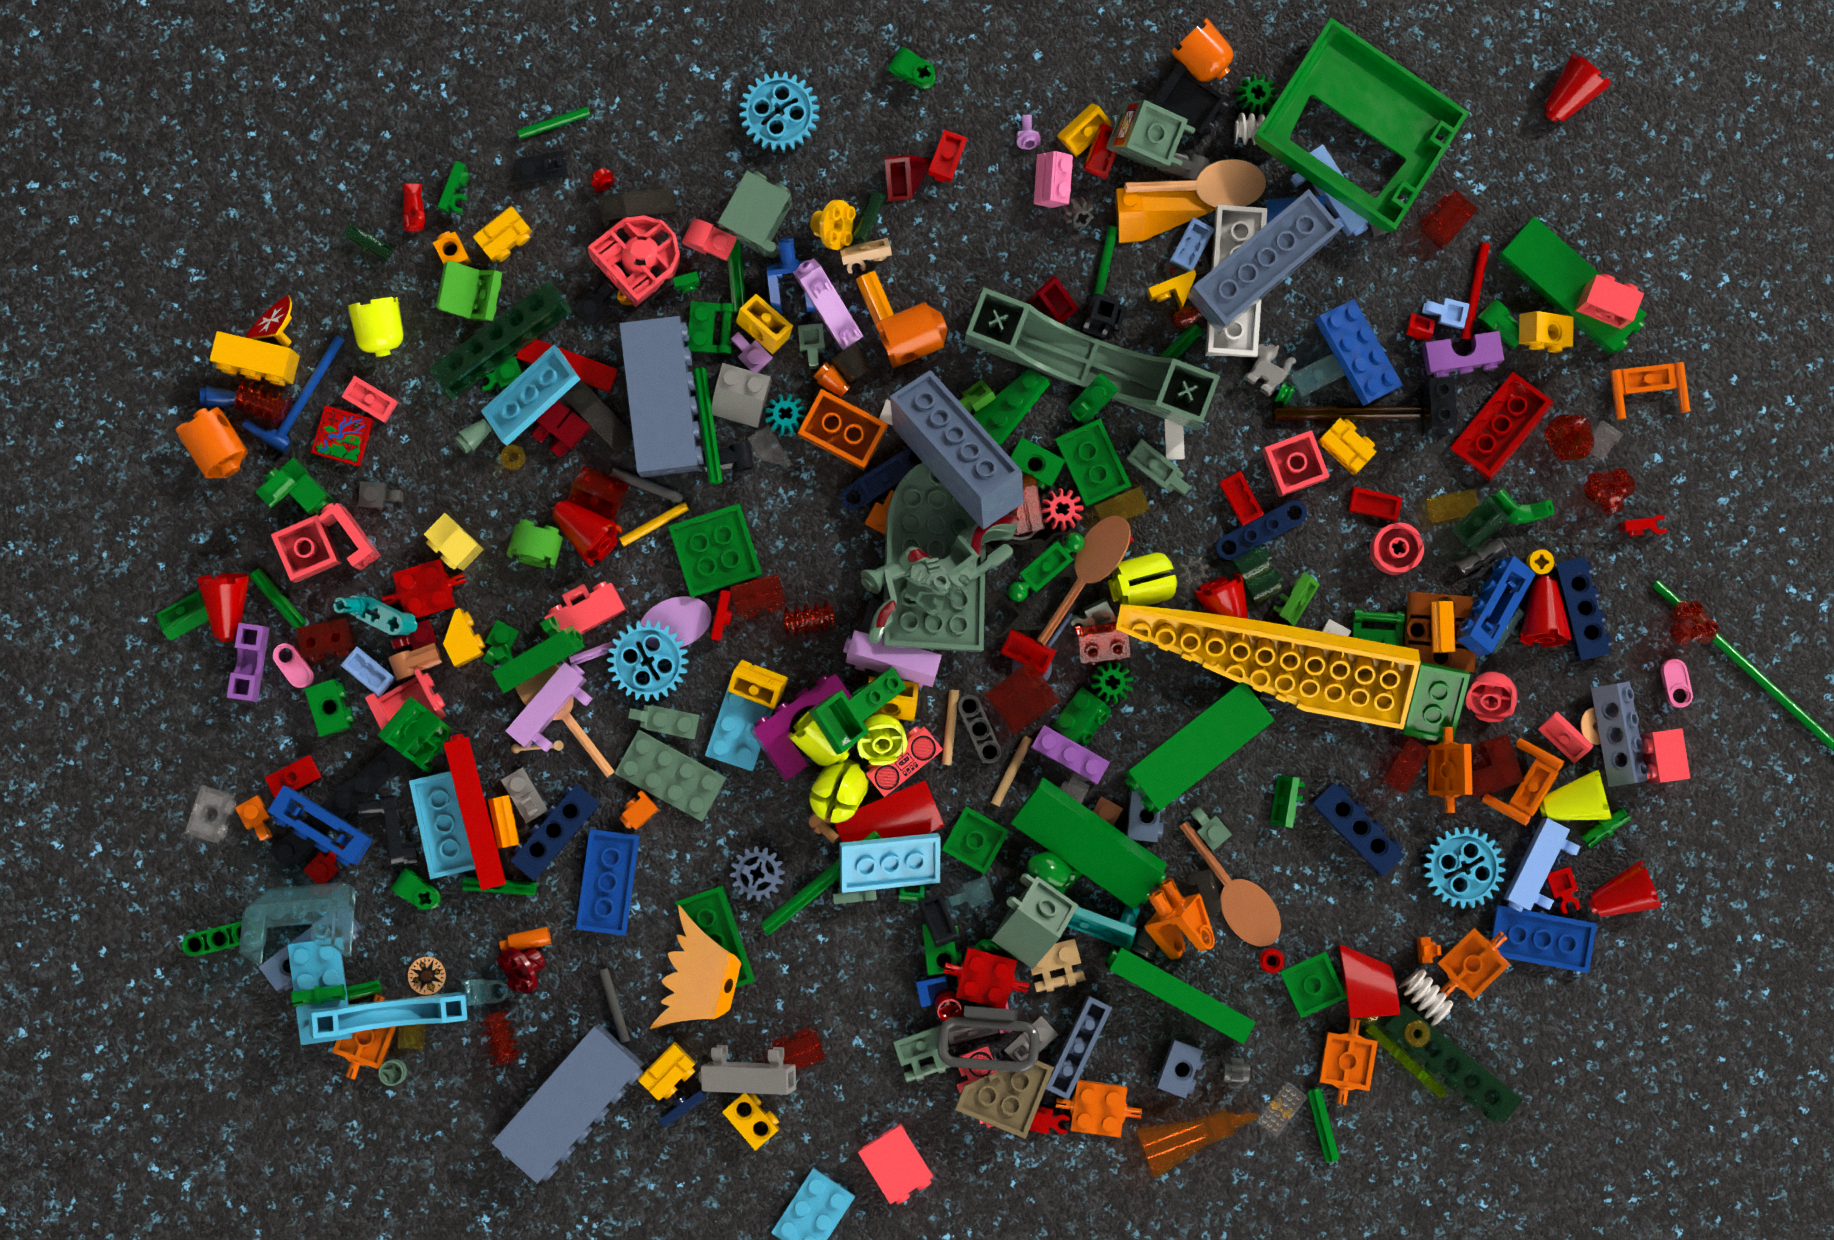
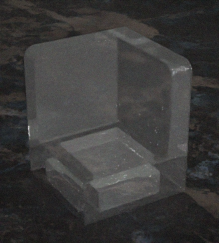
[1581,420,1623,461]

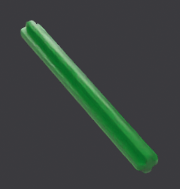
[761,831,882,935]

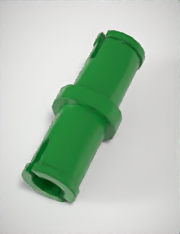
[1580,807,1631,849]
[291,984,346,1007]

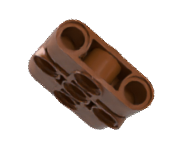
[1403,592,1478,673]

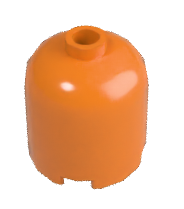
[1170,18,1234,82]

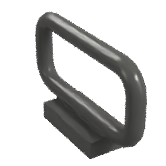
[938,1006,1040,1072]

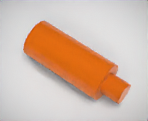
[499,927,551,951]

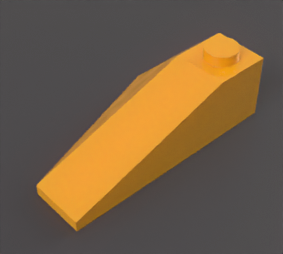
[1115,188,1215,243]

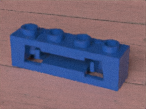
[1456,556,1536,657]
[267,785,374,866]

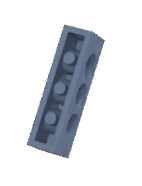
[1591,682,1648,787]
[259,905,362,992]
[1046,995,1112,1100]

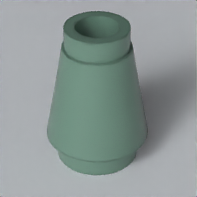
[454,419,492,454]

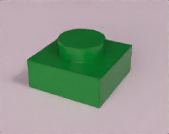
[673,271,701,293]

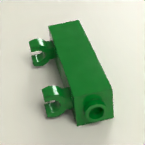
[491,615,585,694]

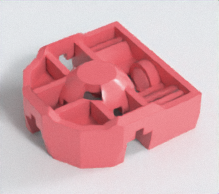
[588,215,680,308]

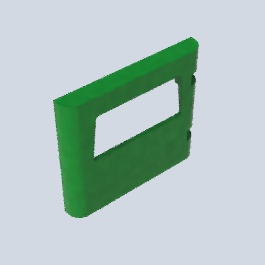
[1254,18,1469,232]

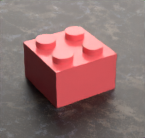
[1575,274,1644,329]
[1261,430,1329,497]
[271,515,342,583]
[1640,728,1690,784]

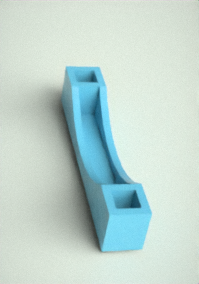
[308,992,467,1039]

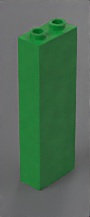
[1497,216,1647,355]
[1124,682,1274,814]
[1011,777,1167,910]
[1105,946,1256,1045]

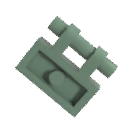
[893,1025,951,1082]

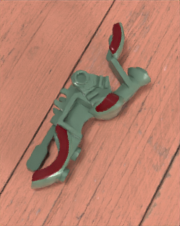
[861,514,1020,643]

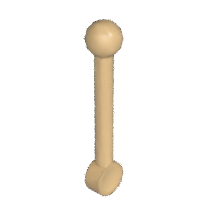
[511,741,564,754]

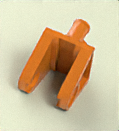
[1144,878,1215,960]

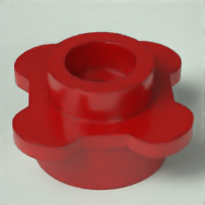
[590,168,616,193]

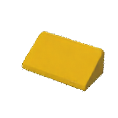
[1057,103,1112,157]

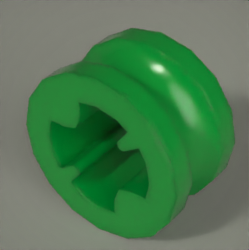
[1274,381,1295,407]

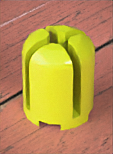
[1108,552,1177,606]
[809,759,869,823]

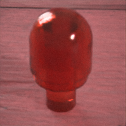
[1171,307,1204,329]

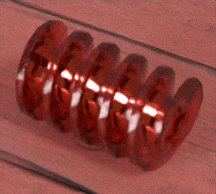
[234,379,292,425]
[783,599,837,638]
[479,1009,520,1066]

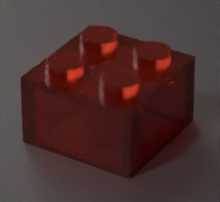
[985,661,1061,734]

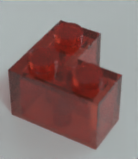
[1471,733,1524,798]

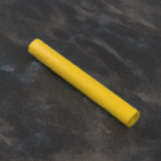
[619,502,689,546]

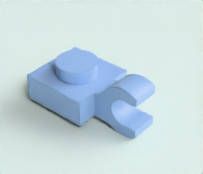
[1422,298,1469,329]

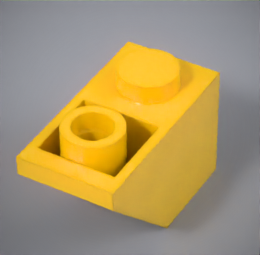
[443,608,485,668]

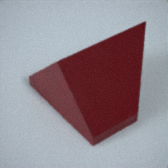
[884,155,932,202]
[1027,275,1079,324]

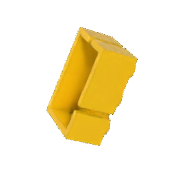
[210,331,300,387]

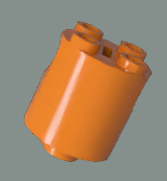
[875,302,948,368]
[176,407,248,478]

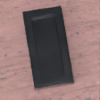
[918,893,959,948]

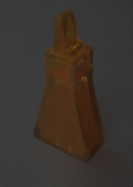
[1135,1108,1259,1178]

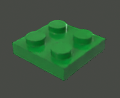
[942,806,1010,875]
[1279,951,1346,1018]

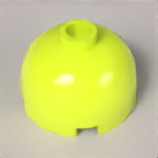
[856,714,908,766]

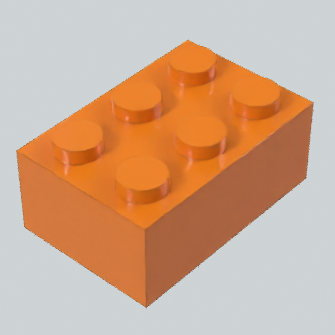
[798,389,888,471]

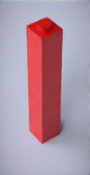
[444,734,507,890]

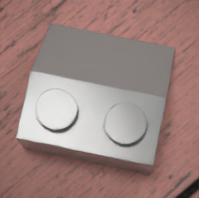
[712,363,772,428]

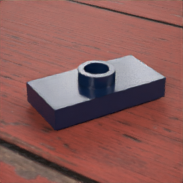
[659,1088,707,1127]

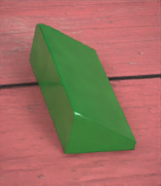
[155,590,209,640]

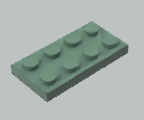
[614,730,727,822]

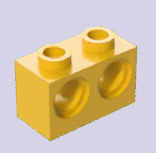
[722,1093,779,1151]

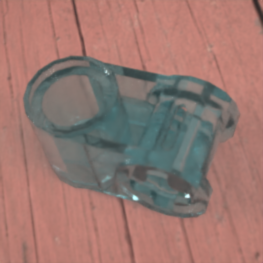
[461,979,512,1006]

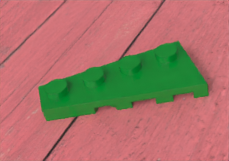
[972,369,1050,446]
[674,885,756,988]

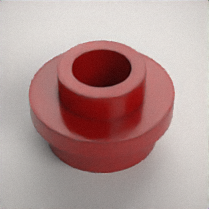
[1259,948,1284,974]

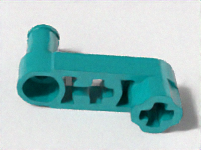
[333,595,418,635]

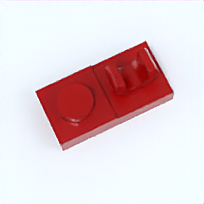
[928,130,967,183]

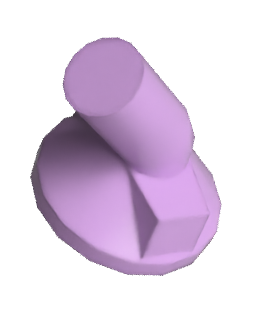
[1016,115,1041,150]

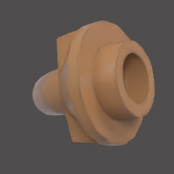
[809,812,839,843]

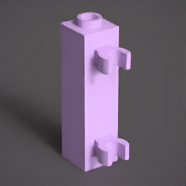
[793,258,864,350]
[843,630,942,688]
[506,662,593,752]

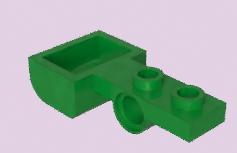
[256,456,309,508]
[809,667,907,755]

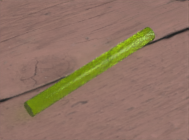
[1365,1023,1447,1099]

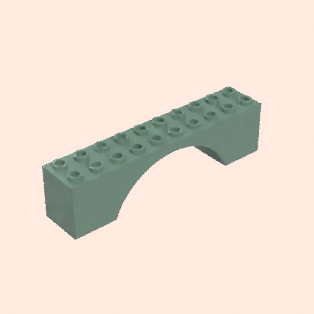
[964,287,1220,431]

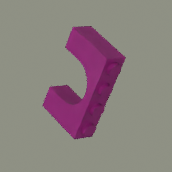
[751,673,864,782]

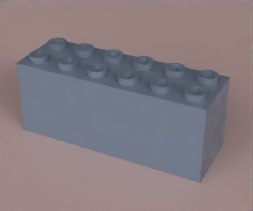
[1187,189,1342,334]
[619,316,704,478]
[890,370,1024,530]
[492,1024,644,1184]

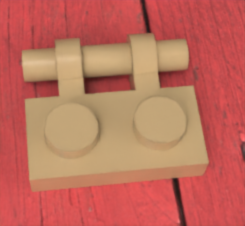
[1030,938,1085,993]

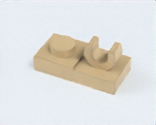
[839,238,892,274]

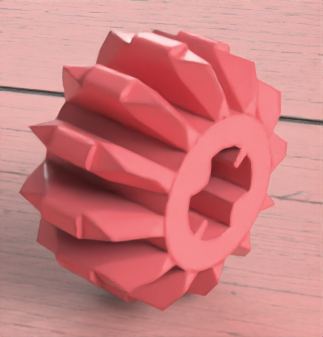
[1041,488,1083,531]

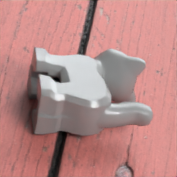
[1244,343,1296,397]

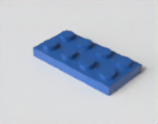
[1314,299,1403,406]
[576,829,640,936]
[1490,905,1597,973]

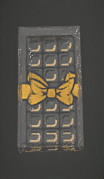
[1256,1081,1307,1137]

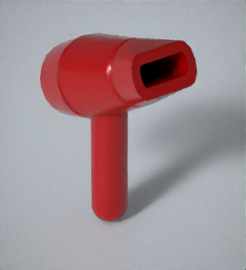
[402,183,425,232]

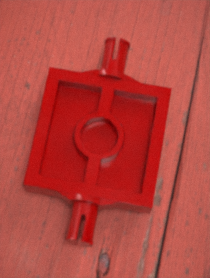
[382,559,467,619]
[943,947,1030,1009]

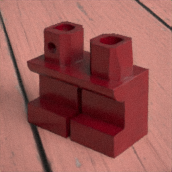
[531,400,592,458]

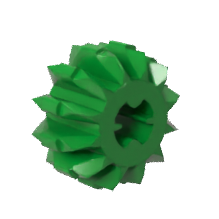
[1236,74,1278,115]
[1091,662,1133,704]

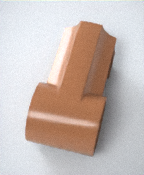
[388,643,443,682]

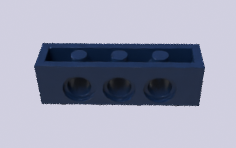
[1552,556,1612,662]
[1310,782,1405,876]
[511,784,602,881]

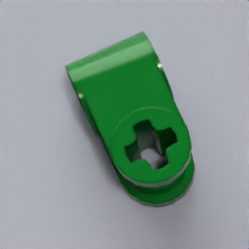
[887,47,935,89]
[390,867,441,910]

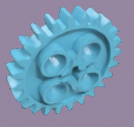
[739,71,820,153]
[607,619,689,701]
[1422,827,1506,909]

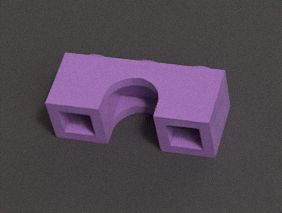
[1422,331,1504,378]
[227,623,270,702]
[1030,725,1110,785]

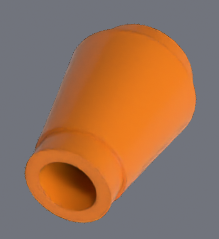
[813,362,850,398]

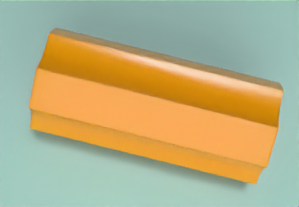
[856,271,894,326]
[1430,601,1455,653]
[488,795,520,849]

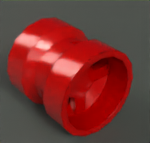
[934,989,962,1021]

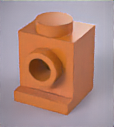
[619,791,660,830]

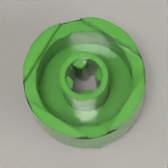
[506,519,563,569]

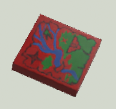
[311,405,374,467]

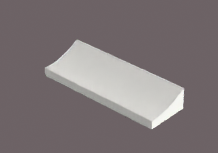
[1205,205,1267,357]

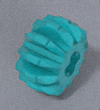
[765,394,807,436]

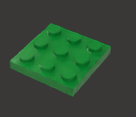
[668,503,763,598]

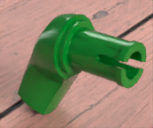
[1491,488,1554,524]

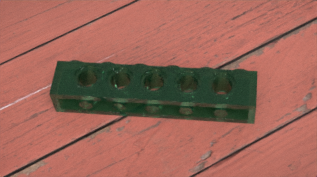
[428,281,572,400]
[1381,1002,1523,1123]

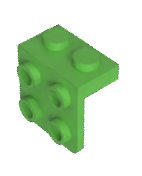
[436,261,502,321]

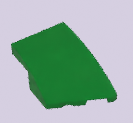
[378,696,452,774]

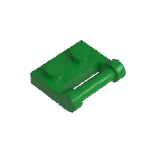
[687,301,735,355]
[1352,608,1405,647]

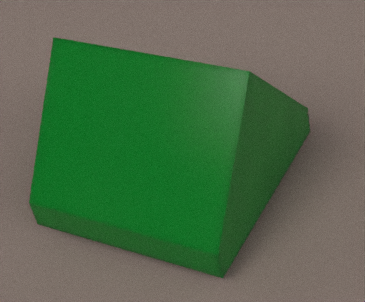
[899,884,925,903]

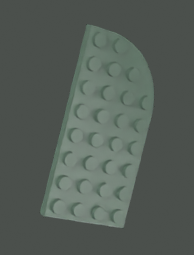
[882,462,986,652]

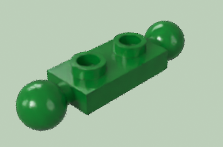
[1008,533,1085,602]

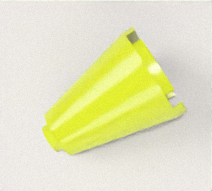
[1540,770,1612,821]

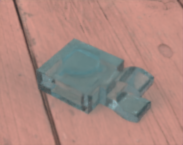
[948,876,994,908]

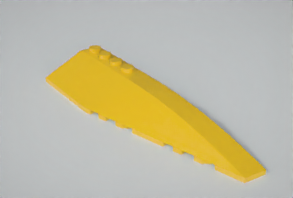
[1116,604,1421,729]

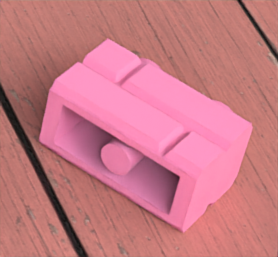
[1034,151,1073,208]

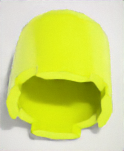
[348,297,403,357]
[788,711,850,766]

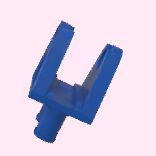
[767,237,817,315]

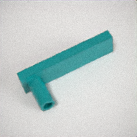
[1067,904,1140,950]

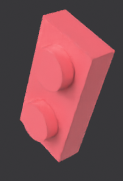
[341,376,398,424]
[1538,711,1594,764]

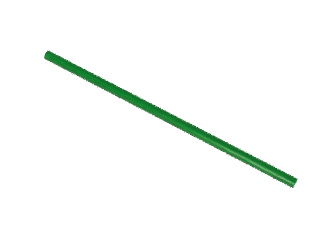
[1651,579,1834,752]

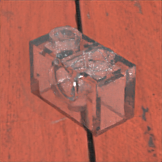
[185,785,236,843]

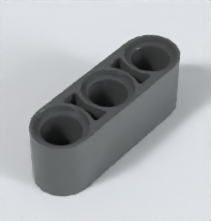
[958,695,1001,764]

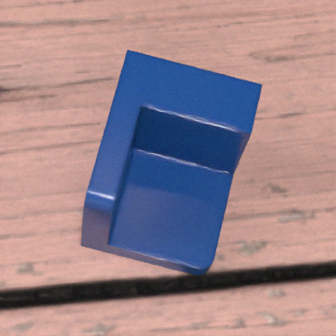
[916,975,948,1007]

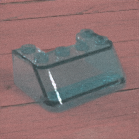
[239,882,356,965]

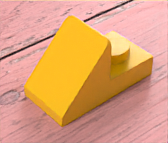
[1146,270,1196,310]

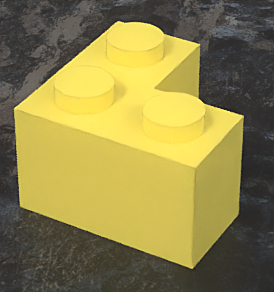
[424,513,484,571]

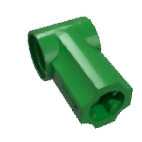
[1477,299,1519,349]

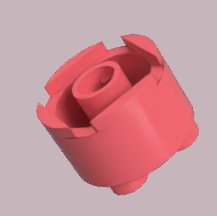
[1369,523,1424,575]

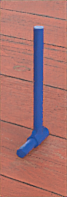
[242,335,344,454]

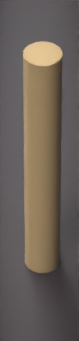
[941,690,959,765]
[991,735,1033,807]

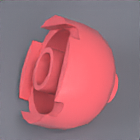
[1465,672,1517,722]

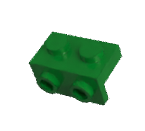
[1052,687,1111,747]

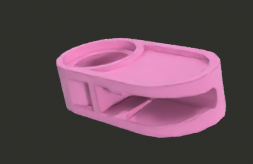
[273,643,314,688]
[1661,659,1693,708]

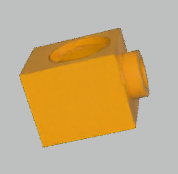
[433,231,471,265]

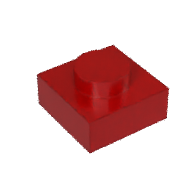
[1406,313,1435,342]

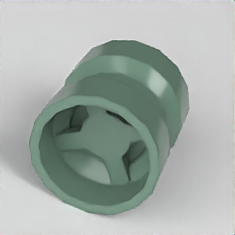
[378,1059,408,1086]

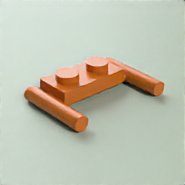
[1610,362,1690,420]
[1482,738,1564,826]

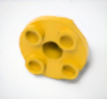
[810,200,856,250]

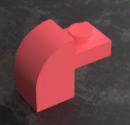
[682,219,737,261]

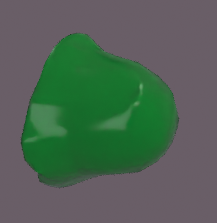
[1027,850,1082,895]

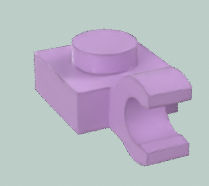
[731,332,773,373]

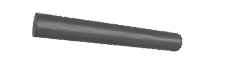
[611,467,684,504]
[598,968,630,1043]

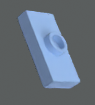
[1170,217,1215,272]
[340,646,396,697]

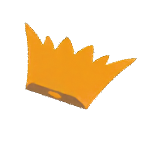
[650,905,741,1029]

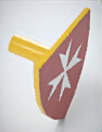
[245,295,292,347]

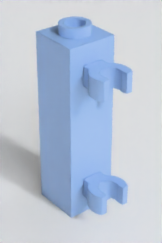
[1291,145,1369,237]
[1503,818,1581,912]

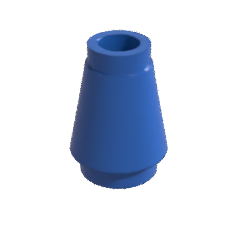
[200,385,237,410]

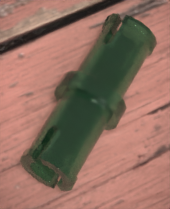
[852,191,886,242]
[343,223,394,261]

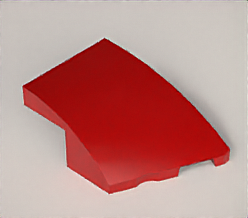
[1338,945,1400,1018]

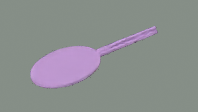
[569,596,712,665]

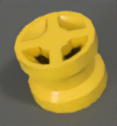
[1525,549,1554,576]

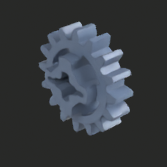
[730,846,785,901]

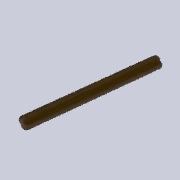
[1273,405,1422,421]

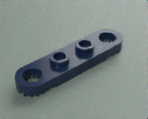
[841,447,922,511]
[1216,500,1307,561]

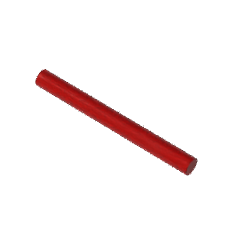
[1460,242,1490,341]

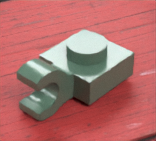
[798,323,825,369]
[1190,807,1232,851]

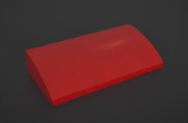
[1450,372,1553,482]
[834,780,945,842]

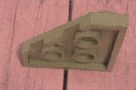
[954,1059,1054,1139]

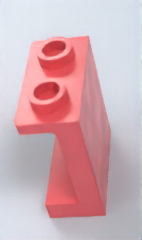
[317,503,381,570]
[365,668,446,730]
[858,1123,933,1205]

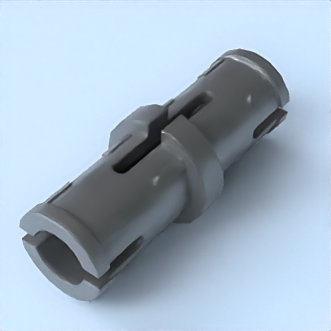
[1456,538,1507,576]

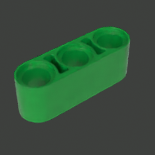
[182,921,259,956]

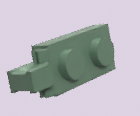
[1125,439,1191,496]
[628,705,700,740]

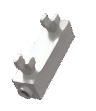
[699,1045,796,1095]

